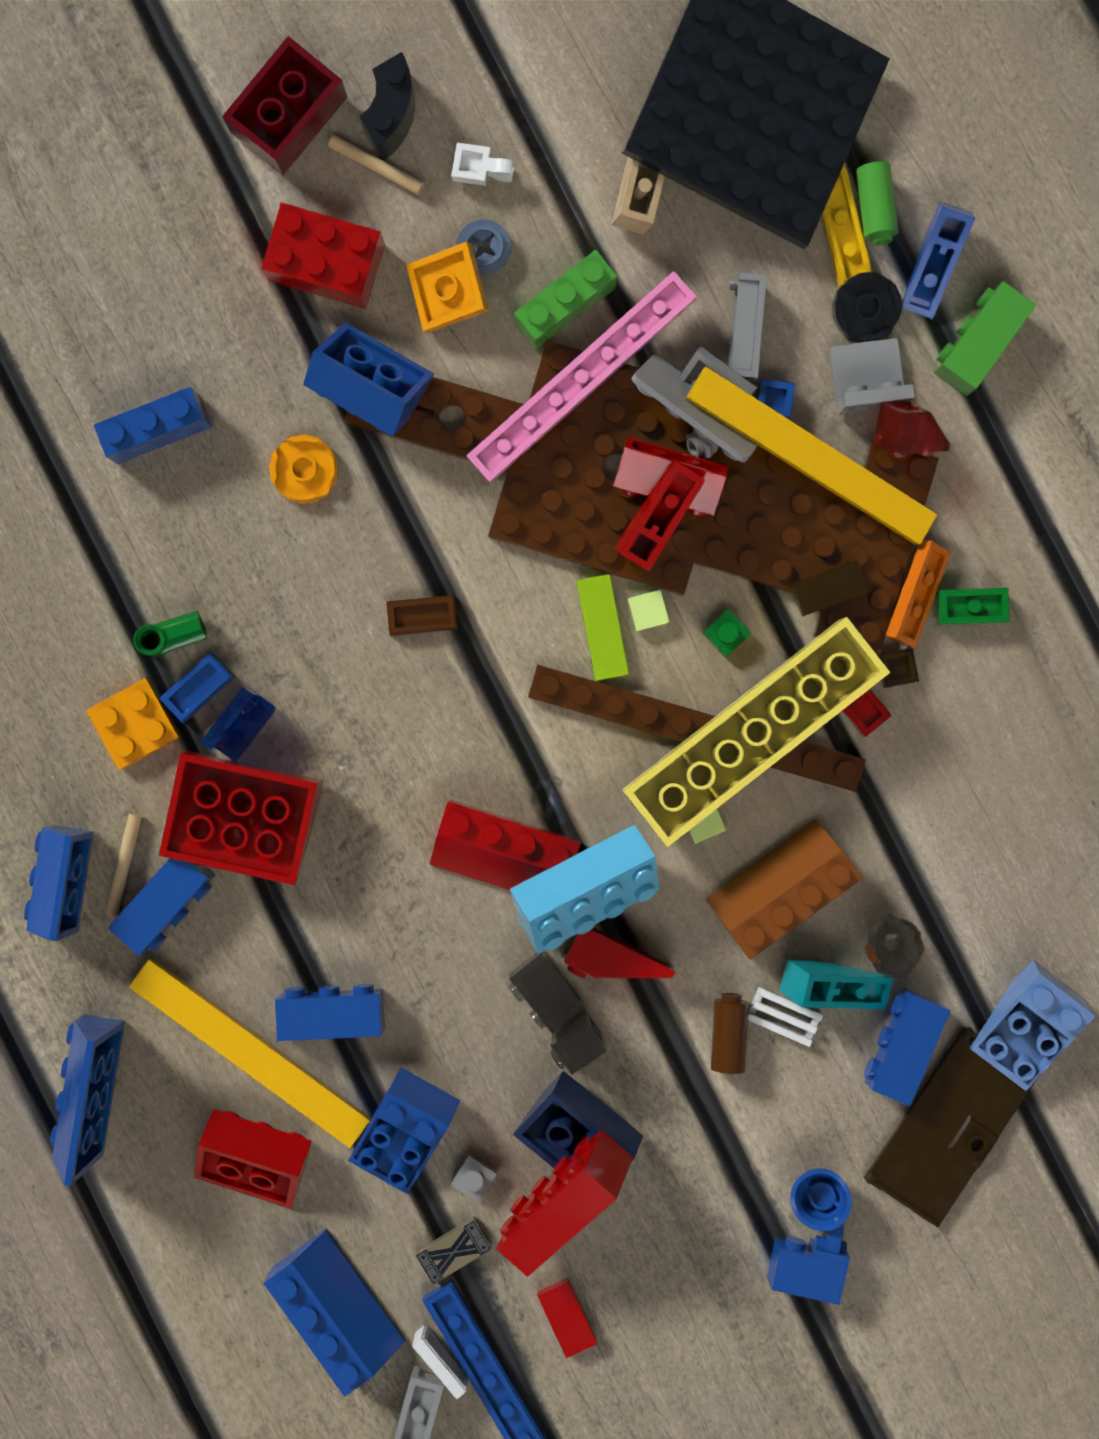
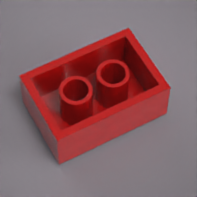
[261,202,385,309]

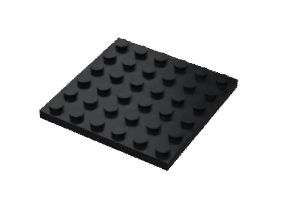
[622,0,890,249]

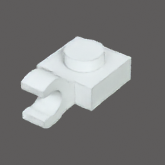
[451,142,514,186]

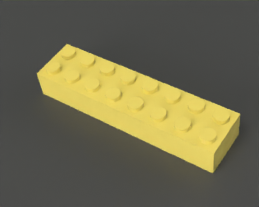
[622,617,890,847]

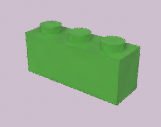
[514,249,617,351]
[934,281,1036,396]

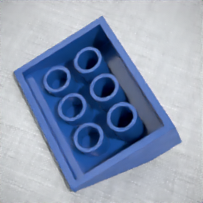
[50,1014,125,1186]

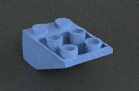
[970,960,1095,1091]

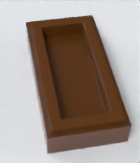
[386,595,458,636]

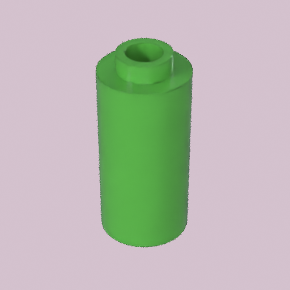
[856,161,899,246]

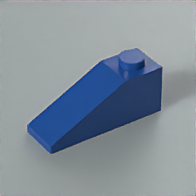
[902,201,976,319]

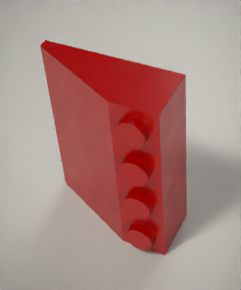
[159,751,324,886]

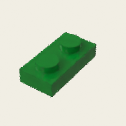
[936,588,1010,625]

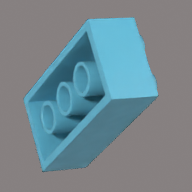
[510,825,660,954]

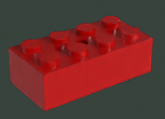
[496,1129,633,1277]

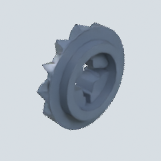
[456,219,511,276]

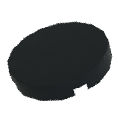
[832,272,902,343]

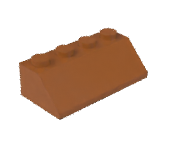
[705,820,863,960]

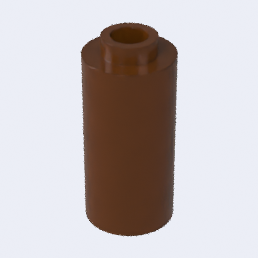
[711,993,749,1074]

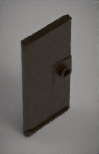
[863,1026,1037,1227]

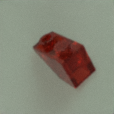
[873,401,950,458]

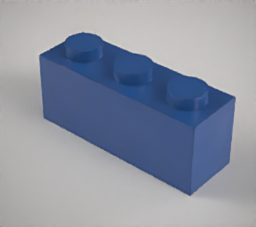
[93,387,212,464]
[108,858,215,956]
[275,984,385,1042]
[864,988,951,1106]

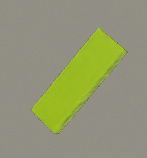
[576,574,629,681]

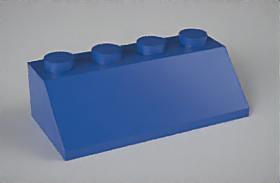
[263,1229,405,1397]

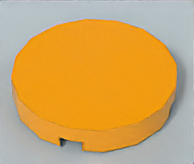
[269,434,339,504]

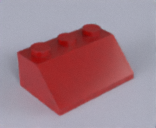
[194,1109,312,1209]

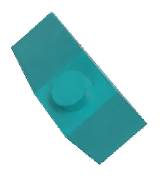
[779,959,894,1010]

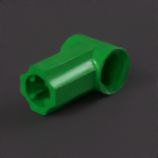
[134,610,208,657]

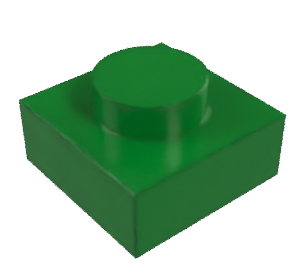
[702,609,751,658]

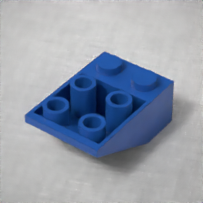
[348,1067,461,1194]

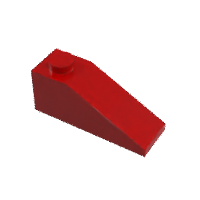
[615,461,705,571]
[563,927,675,979]

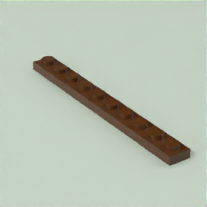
[528,664,866,792]

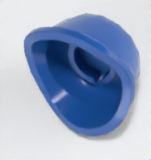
[790,1168,852,1231]

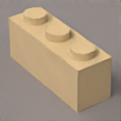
[611,157,665,235]

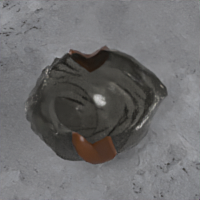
[865,913,924,979]

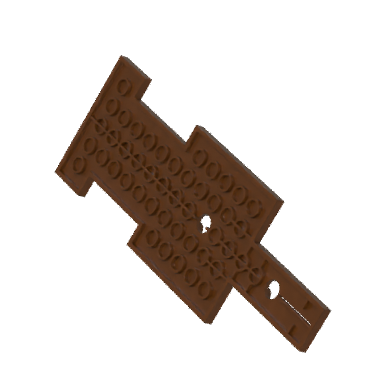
[344,340,939,655]

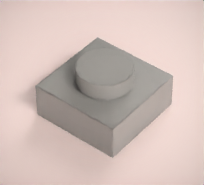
[450,1152,498,1203]

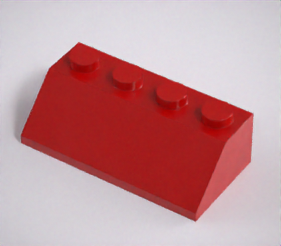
[429,799,581,890]

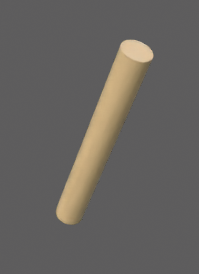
[328,134,424,195]
[105,813,143,916]

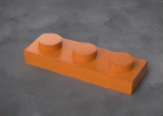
[885,539,951,649]

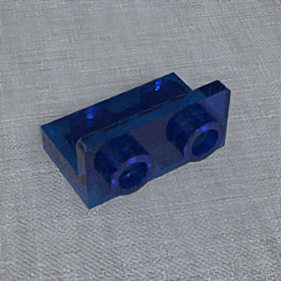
[200,686,276,761]

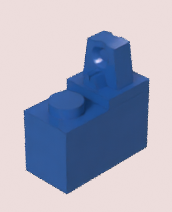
[767,1225,850,1305]

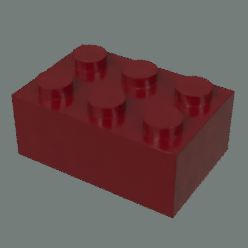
[222,36,347,176]

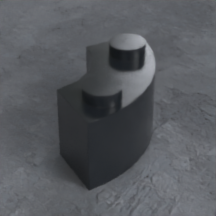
[359,52,415,160]

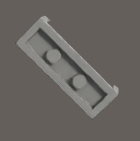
[728,272,767,385]
[394,1366,444,1439]

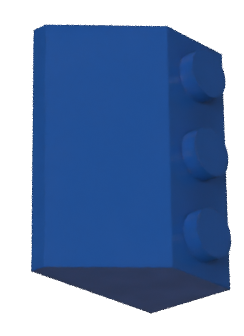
[303,322,434,437]
[24,825,94,941]

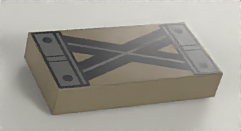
[415,1216,492,1285]

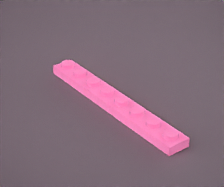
[467,271,697,483]

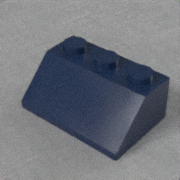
[513,1071,643,1168]

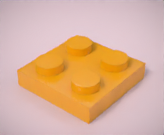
[406,241,489,333]
[85,677,181,770]

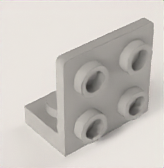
[829,338,915,415]

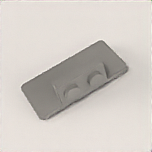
[632,347,758,463]

